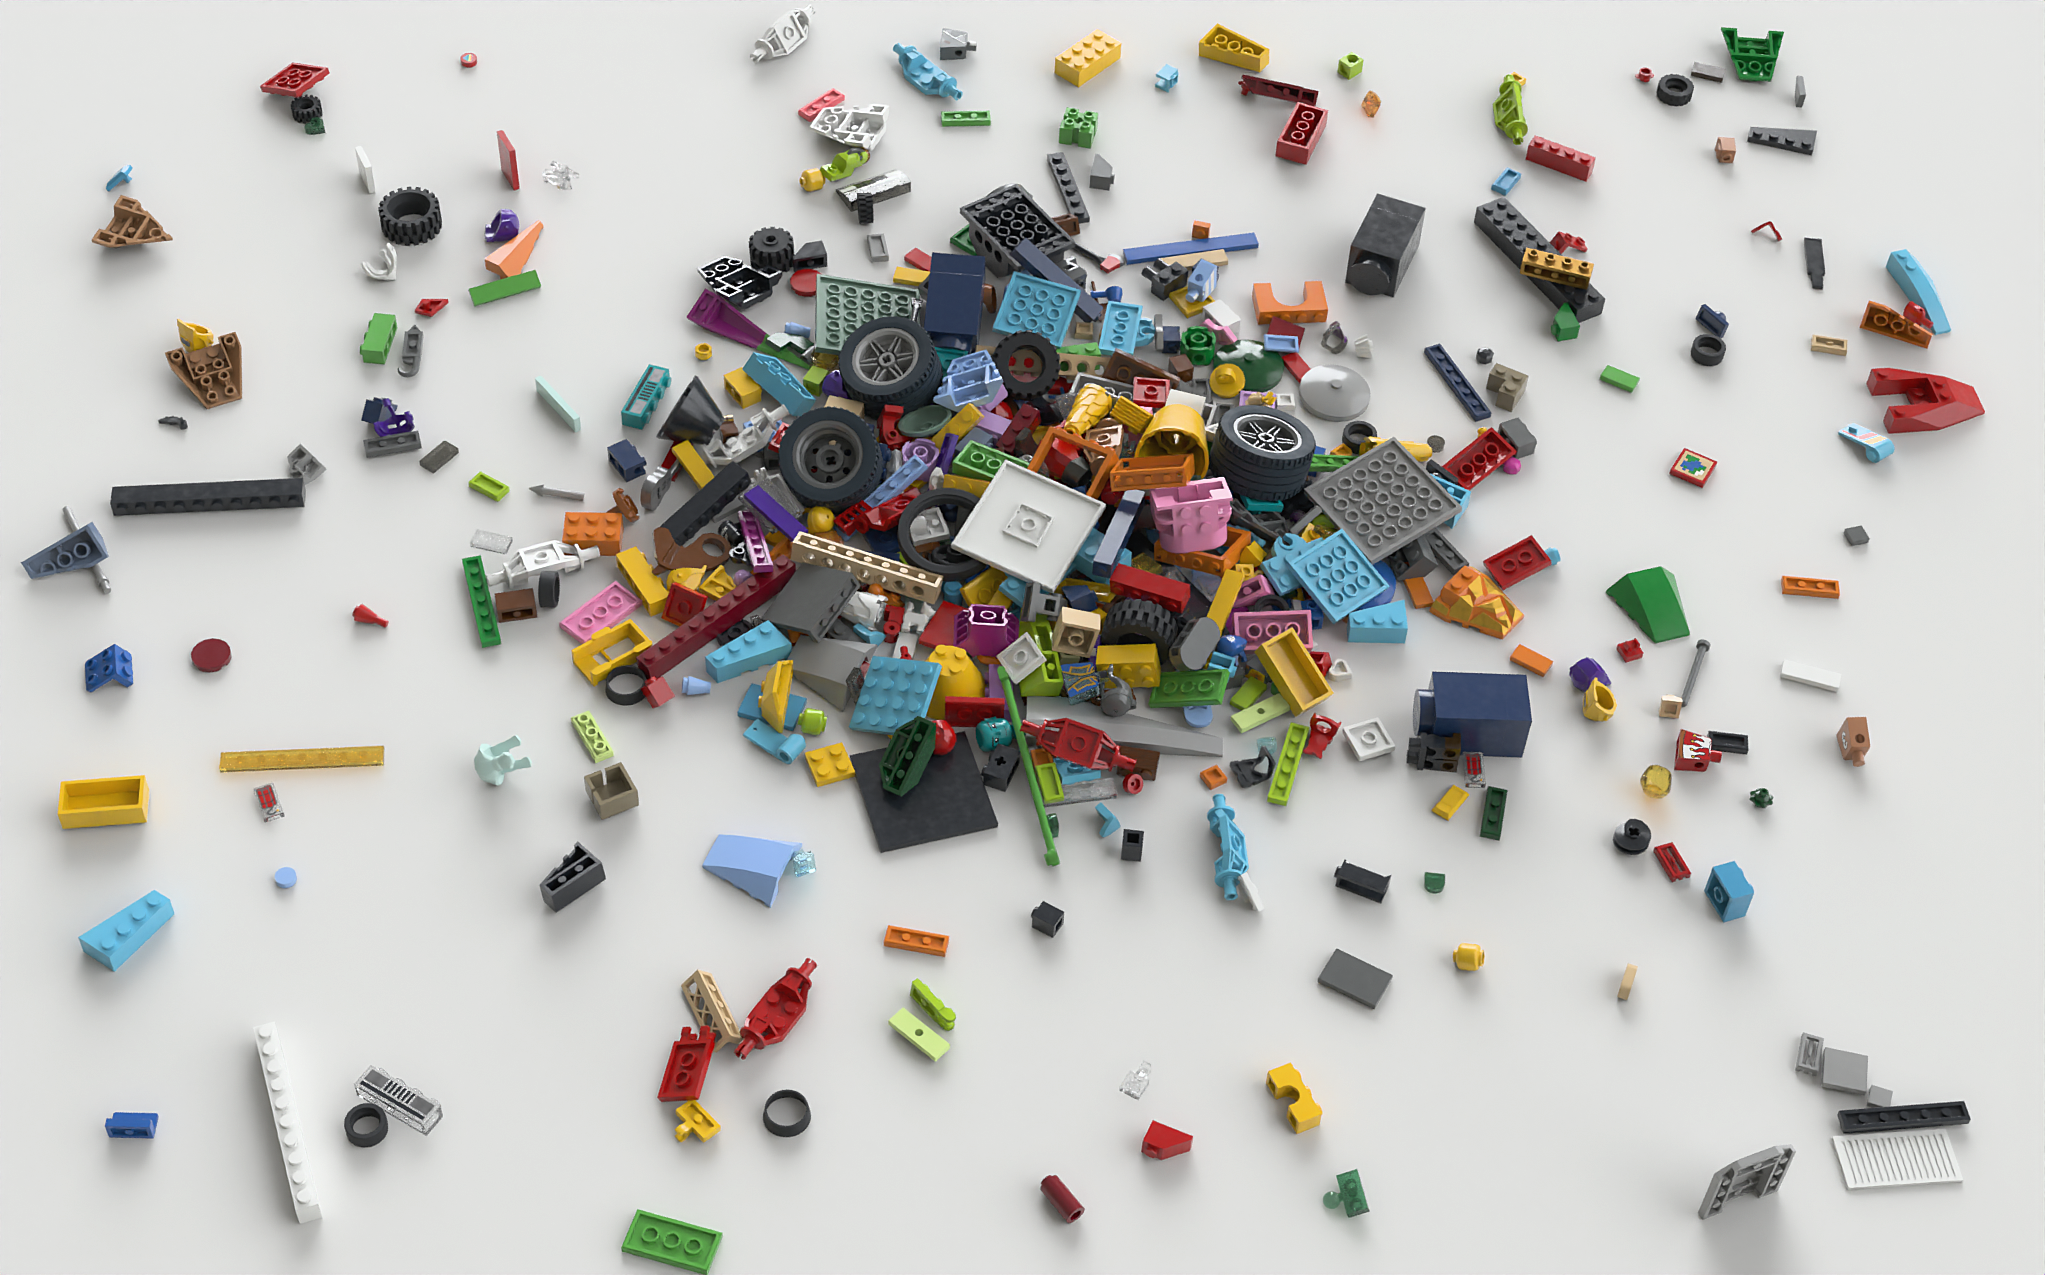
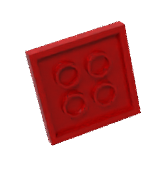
[260,62,330,98]

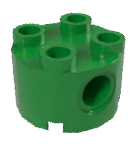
[1179,326,1216,366]

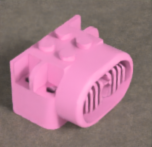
[1149,477,1233,553]

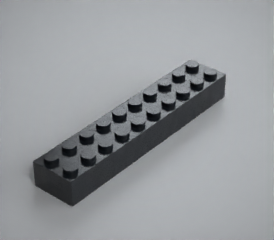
[1474,197,1605,323]

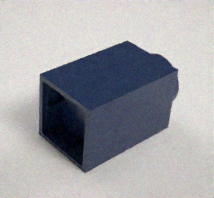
[924,252,986,355]
[1413,671,1532,758]

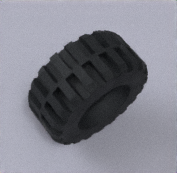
[992,330,1061,401]
[1101,599,1178,665]

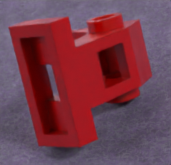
[877,405,913,451]

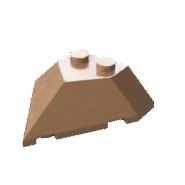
[92,195,173,248]

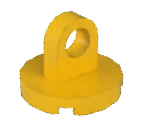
[1209,364,1245,398]

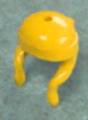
[796,506,835,536]

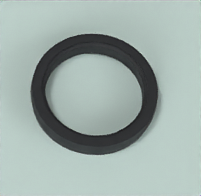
[897,488,987,582]

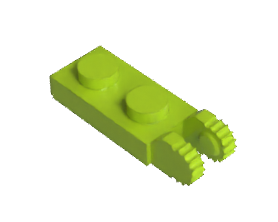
[910,978,956,1031]

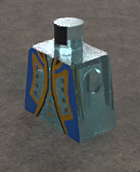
[1060,662,1109,705]

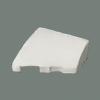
[1165,389,1206,416]

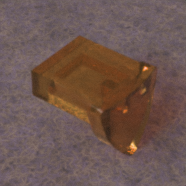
[1361,91,1381,118]

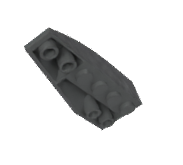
[1387,534,1439,581]

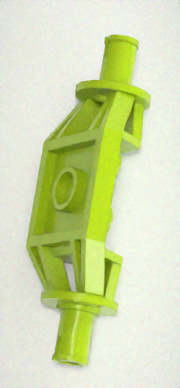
[1493,74,1528,145]

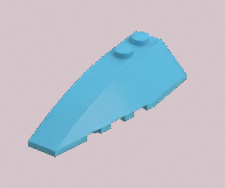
[1886,249,1951,335]

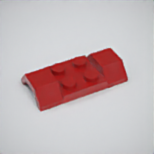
[863,487,933,531]

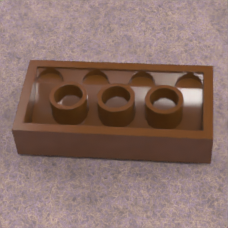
[1101,348,1180,393]

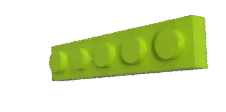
[1267,722,1310,806]

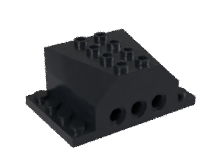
[960,184,1075,278]

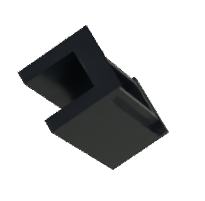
[1334,859,1392,904]

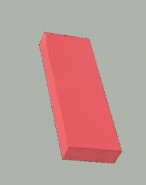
[798,88,845,122]

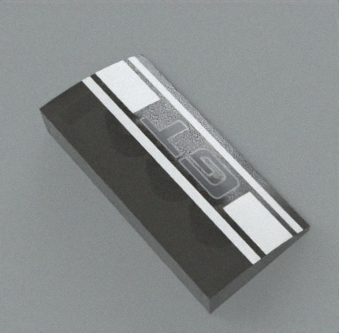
[836,169,911,212]

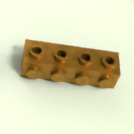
[1520,248,1594,290]

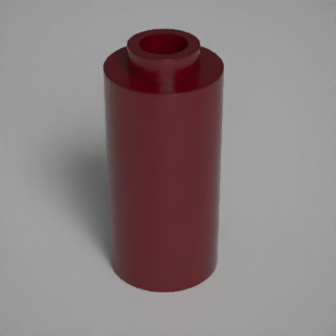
[1040,1175,1085,1223]

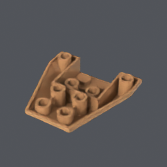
[165,332,242,409]

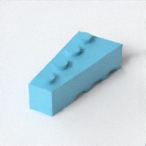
[742,352,816,417]
[705,620,792,683]
[78,890,174,972]

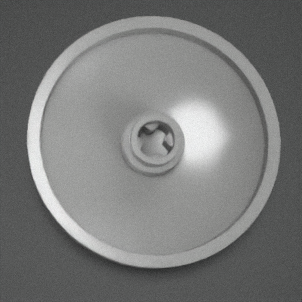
[1299,365,1370,422]

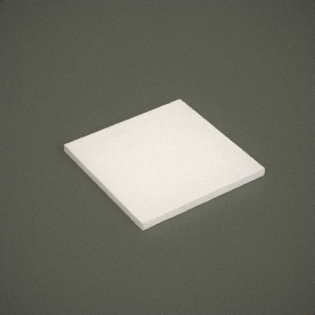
[951,459,1106,593]

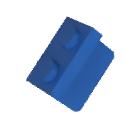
[85,644,133,692]

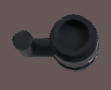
[718,520,744,547]

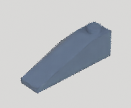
[21,522,109,579]

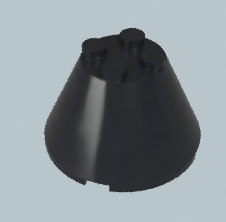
[656,375,725,446]

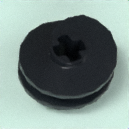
[1613,819,1652,855]

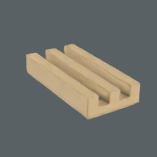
[1811,334,1847,356]

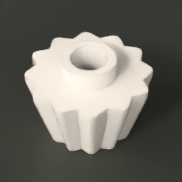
[1354,334,1374,358]

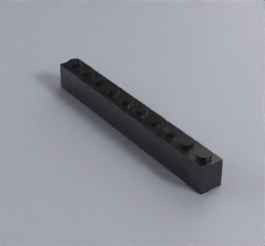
[110,478,306,516]

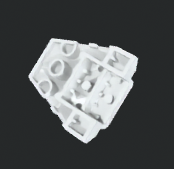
[810,104,890,150]

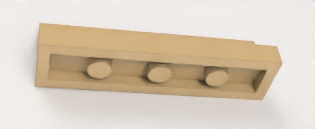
[681,969,743,1052]

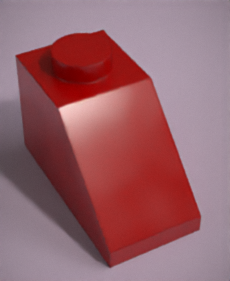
[1141,1120,1193,1160]

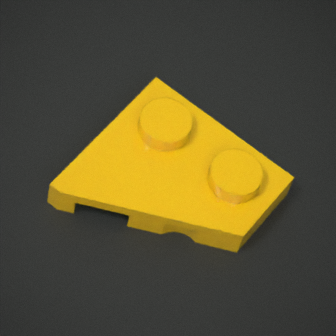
[699,565,737,601]

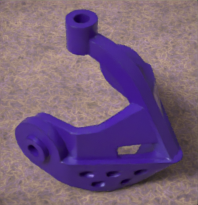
[374,398,415,437]

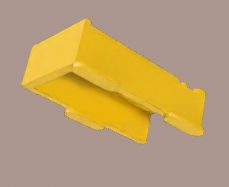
[571,619,653,687]

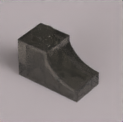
[1014,427,1038,458]

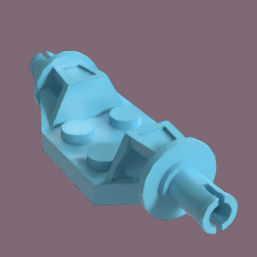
[893,43,963,100]
[1207,794,1249,900]

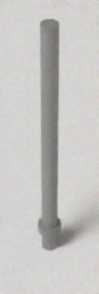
[62,506,111,594]

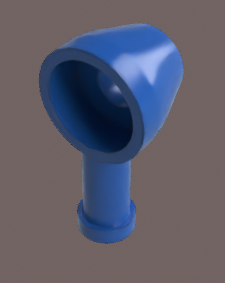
[1090,286,1123,302]

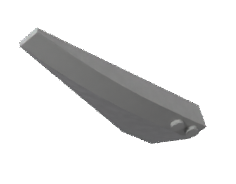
[1025,696,1223,757]

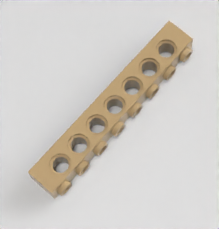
[975,345,1110,380]
[791,531,943,604]

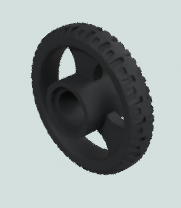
[931,544,972,566]

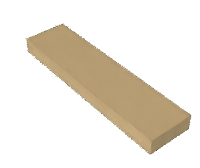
[1161,249,1228,271]

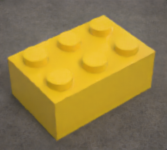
[1096,644,1161,689]

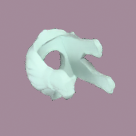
[474,735,532,785]

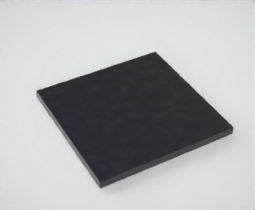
[850,731,998,853]

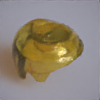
[811,348,839,371]
[1640,765,1672,799]

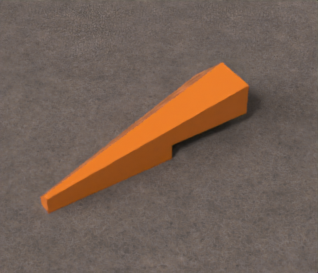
[485,220,544,280]

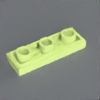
[1231,693,1290,733]
[571,711,614,763]
[888,1007,950,1062]

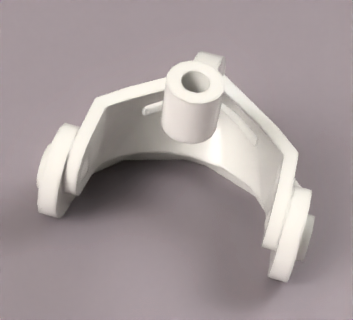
[361,243,397,281]

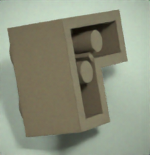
[1486,363,1529,412]

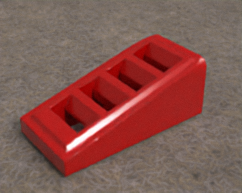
[833,500,872,537]

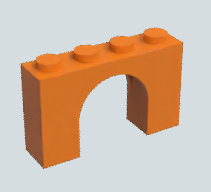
[1252,281,1328,325]

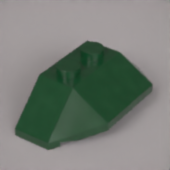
[879,716,936,797]

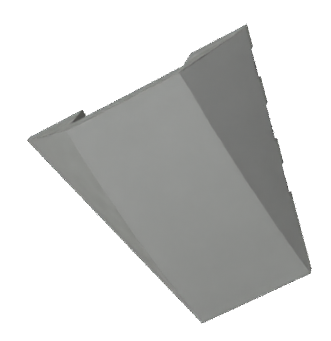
[787,635,878,712]

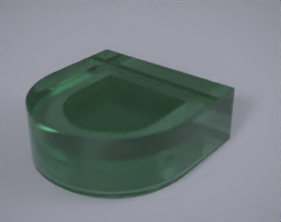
[1047,813,1059,838]
[1424,872,1445,894]

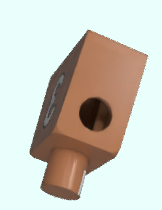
[1836,717,1870,767]

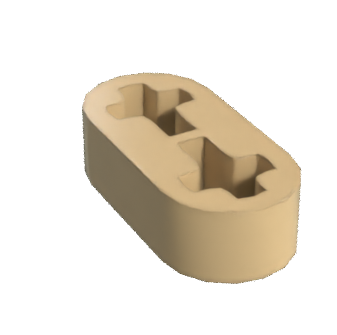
[1617,963,1638,1000]

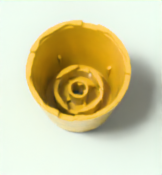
[1134,404,1209,479]

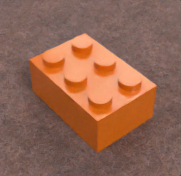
[562,512,624,556]

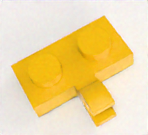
[675,1100,721,1143]

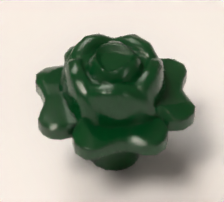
[1749,788,1774,808]

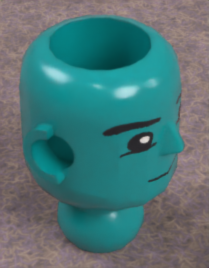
[975,716,1026,752]

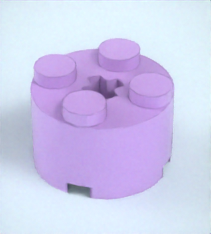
[902,438,939,482]

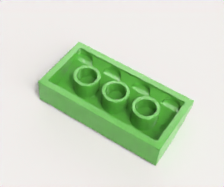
[952,440,1030,482]

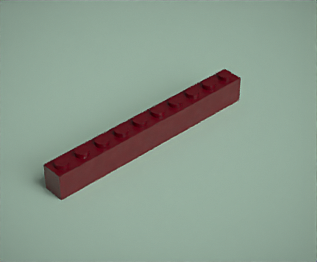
[636,555,797,680]

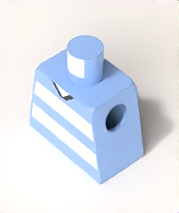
[1185,259,1217,303]

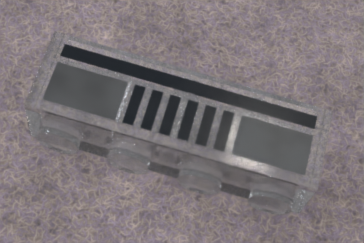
[354,1065,443,1136]

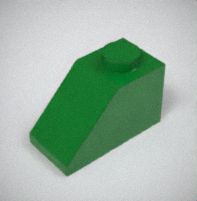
[1551,302,1580,342]

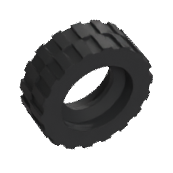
[1656,74,1694,107]

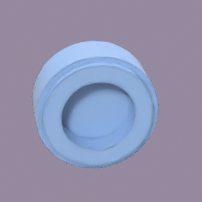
[275,867,297,888]

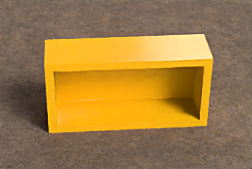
[1054,29,1122,88]
[1254,627,1334,717]
[57,775,149,829]

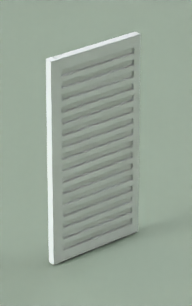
[1831,1129,1963,1190]

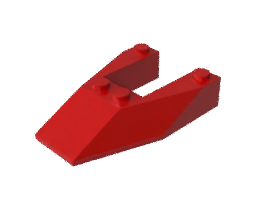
[1866,368,1985,434]

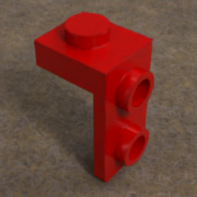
[1550,231,1588,254]

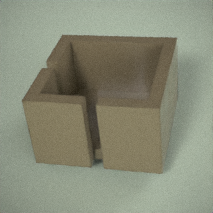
[584,762,639,820]

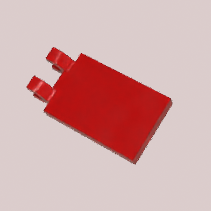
[657,1025,716,1102]

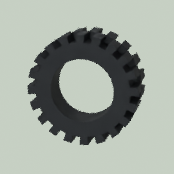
[378,187,442,246]

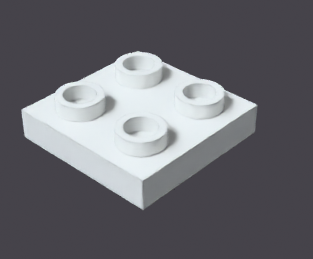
[909,507,950,546]

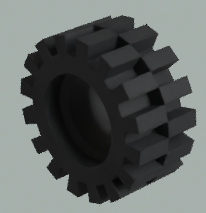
[290,94,323,124]
[857,192,874,224]

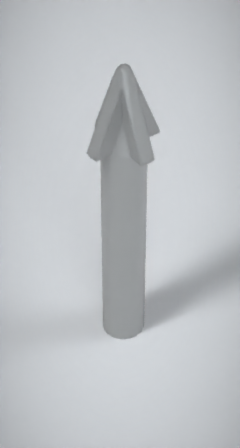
[529,484,584,500]

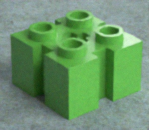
[1059,107,1098,149]

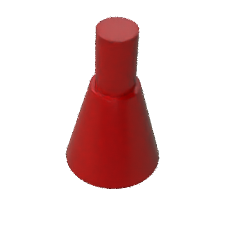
[352,604,389,628]

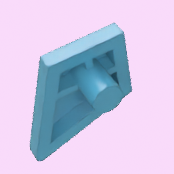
[106,165,133,192]

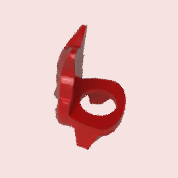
[1303,713,1342,759]

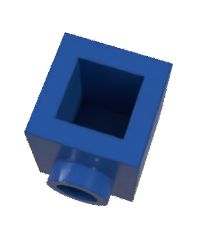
[1300,600,1324,630]

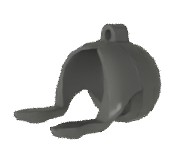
[1099,664,1137,717]

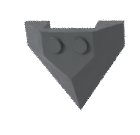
[1229,498,1290,546]

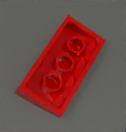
[1442,427,1517,491]

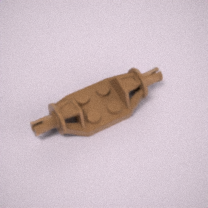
[1084,414,1124,478]

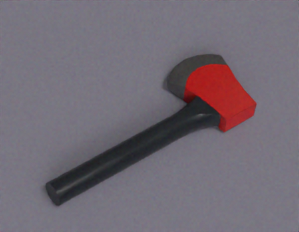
[1073,242,1125,274]

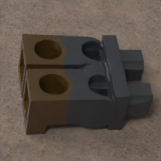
[1406,733,1461,773]

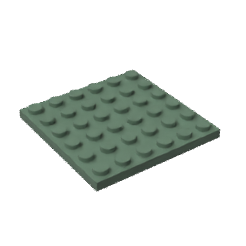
[815,274,920,356]

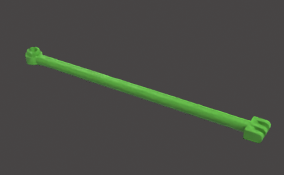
[997,666,1060,867]

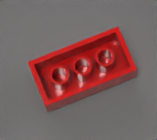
[1275,102,1328,165]

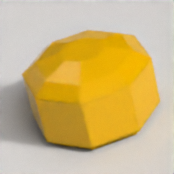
[695,343,712,360]

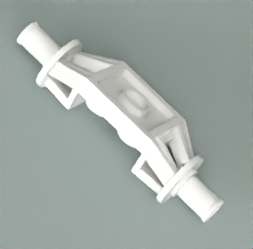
[750,5,815,63]
[700,404,790,468]
[486,540,600,589]

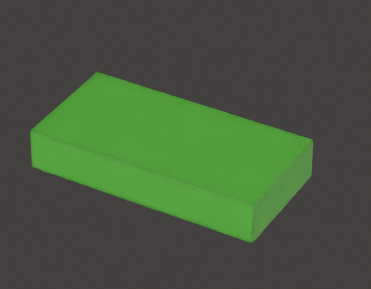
[1600,365,1640,393]

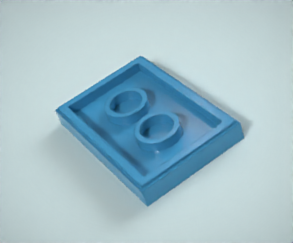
[737,683,807,731]

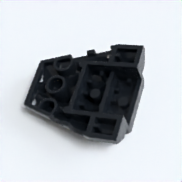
[697,256,782,309]

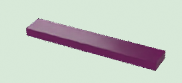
[737,510,773,573]

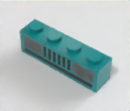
[621,364,672,430]

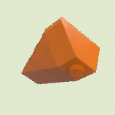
[1859,301,1933,348]

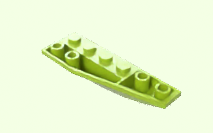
[1018,608,1064,696]

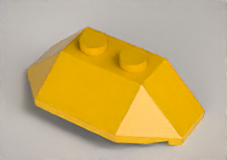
[758,660,793,733]

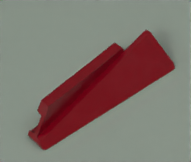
[1241,74,1319,107]

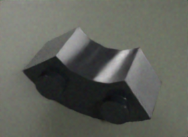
[1026,396,1070,426]

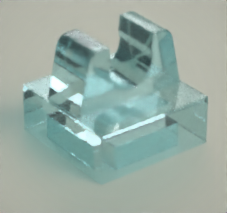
[792,849,816,877]

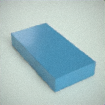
[1491,167,1521,196]

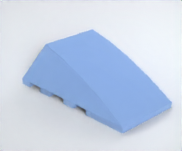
[933,349,1003,412]
[702,834,802,907]

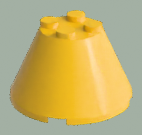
[925,645,987,720]

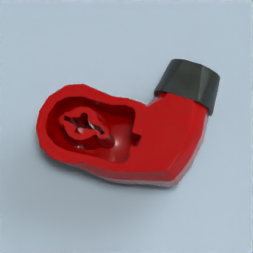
[1034,420,1093,488]

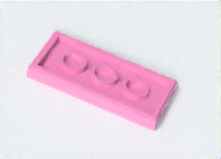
[559,581,642,644]

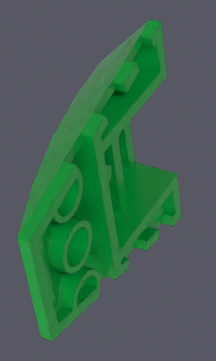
[1721,27,1784,82]
[1606,566,1690,643]

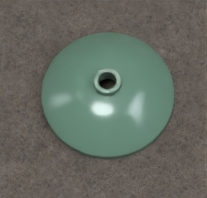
[898,405,952,438]

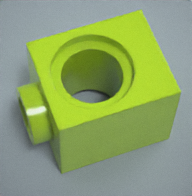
[1337,52,1364,80]
[803,365,829,397]

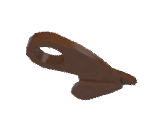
[652,527,732,576]

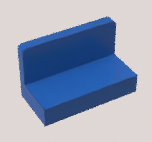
[105,1112,159,1139]

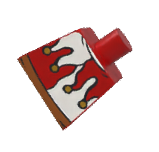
[1674,729,1722,772]

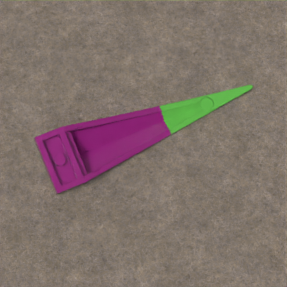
[686,288,811,370]

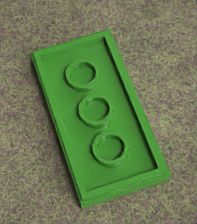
[1148,669,1230,708]
[621,1209,723,1275]

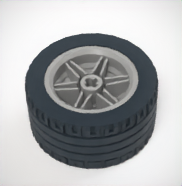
[838,316,943,421]

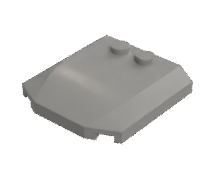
[1698,1144,1796,1220]

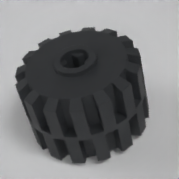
[748,227,795,272]

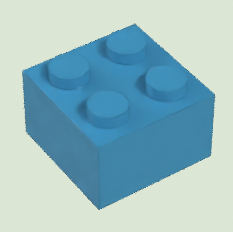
[1704,861,1754,923]

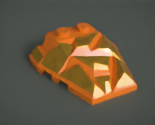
[1429,565,1524,640]

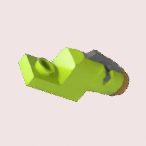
[820,147,870,182]

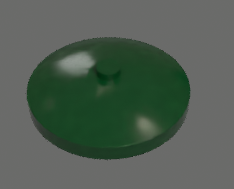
[1213,340,1284,393]

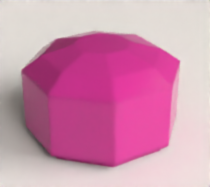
[1502,457,1521,475]

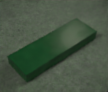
[1479,786,1508,841]

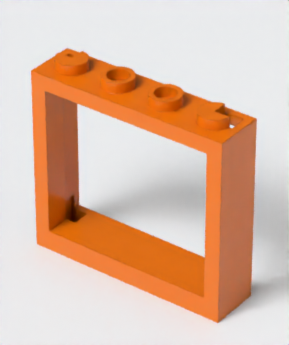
[1027,426,1119,500]
[1110,453,1195,491]
[1154,526,1251,577]

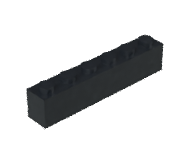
[652,461,752,547]

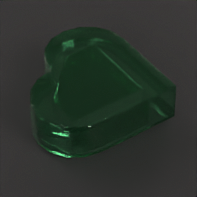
[305,117,325,135]

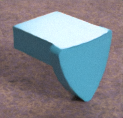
[853,623,886,646]
[1095,802,1121,838]

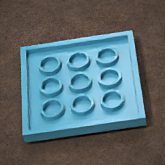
[992,271,1081,349]
[1287,529,1389,624]
[849,656,942,735]

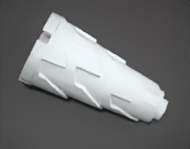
[840,591,888,632]

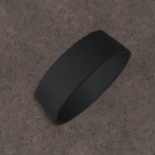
[605,665,646,706]
[763,1089,811,1137]

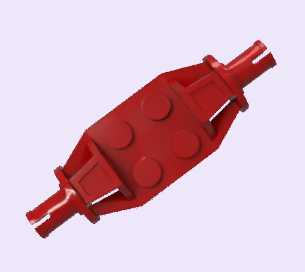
[1020,718,1137,772]
[734,958,817,1060]

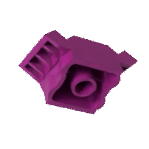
[953,604,1019,659]

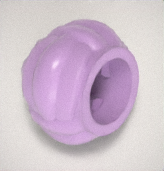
[734,569,753,586]

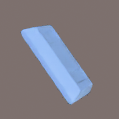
[1263,334,1299,353]

